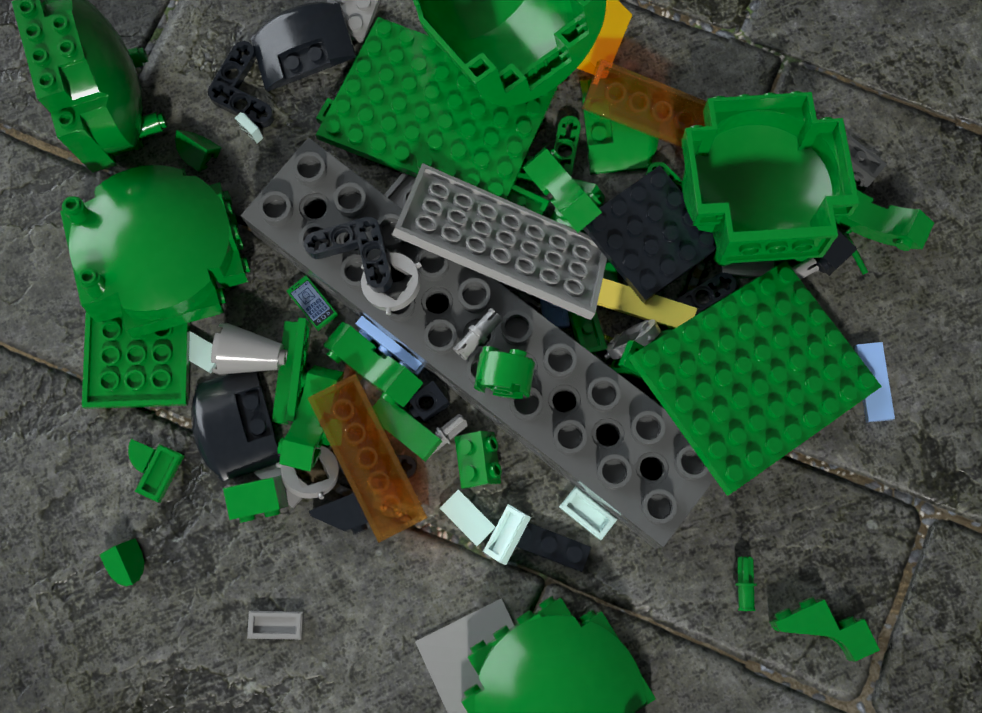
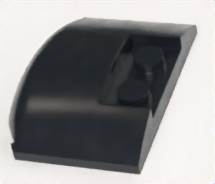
[251,2,356,92]
[191,371,281,482]

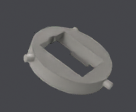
[361,252,422,315]
[604,319,661,360]
[276,445,339,499]

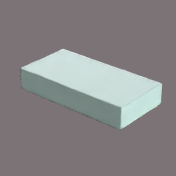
[189,331,216,373]
[559,486,617,541]
[440,490,496,546]
[483,504,531,565]

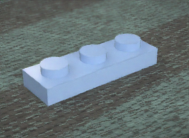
[355,316,424,376]

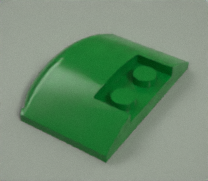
[579,75,659,175]

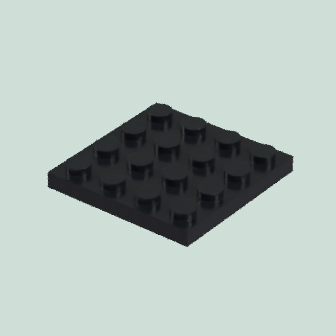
[583,165,717,303]

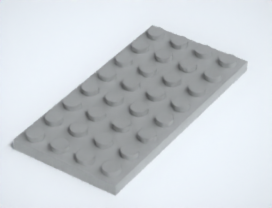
[392,163,607,320]

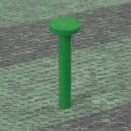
[843,230,868,275]

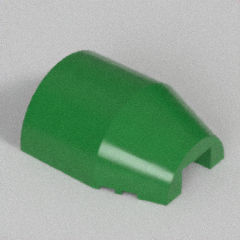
[413,0,606,106]

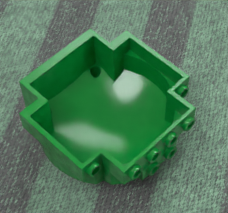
[11,0,168,173]
[681,91,859,266]
[60,165,251,338]
[461,596,656,713]

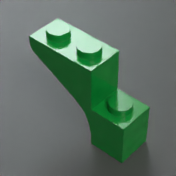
[770,597,880,662]

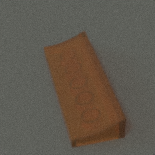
[582,59,707,148]
[308,374,428,543]

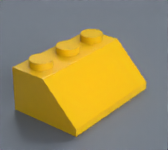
[577,0,632,78]

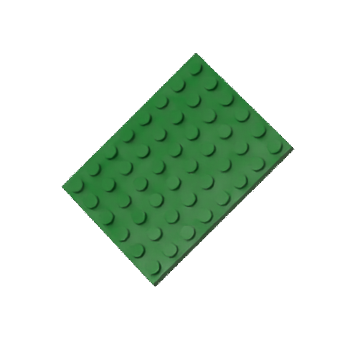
[316,17,558,200]
[628,261,882,496]

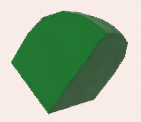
[175,130,222,171]
[99,538,145,586]

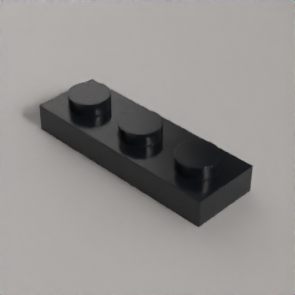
[516,522,591,572]

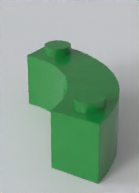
[522,147,602,233]
[835,190,934,251]
[323,322,423,407]
[277,365,344,472]

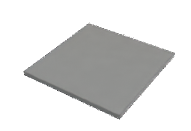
[415,598,515,713]

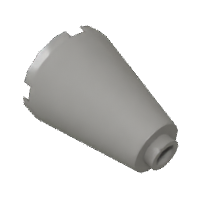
[211,322,288,374]

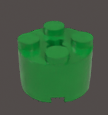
[474,346,535,399]

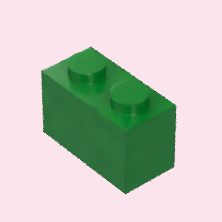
[223,475,289,523]

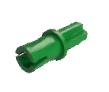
[735,556,757,611]

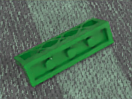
[272,318,312,425]

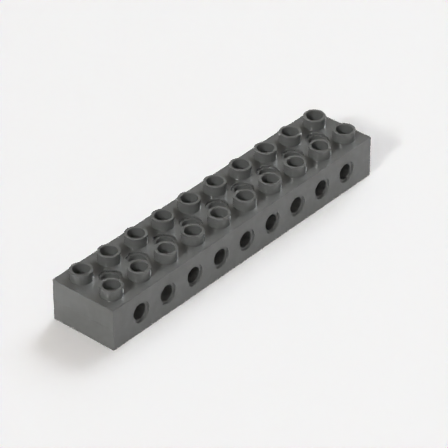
[241,137,715,549]

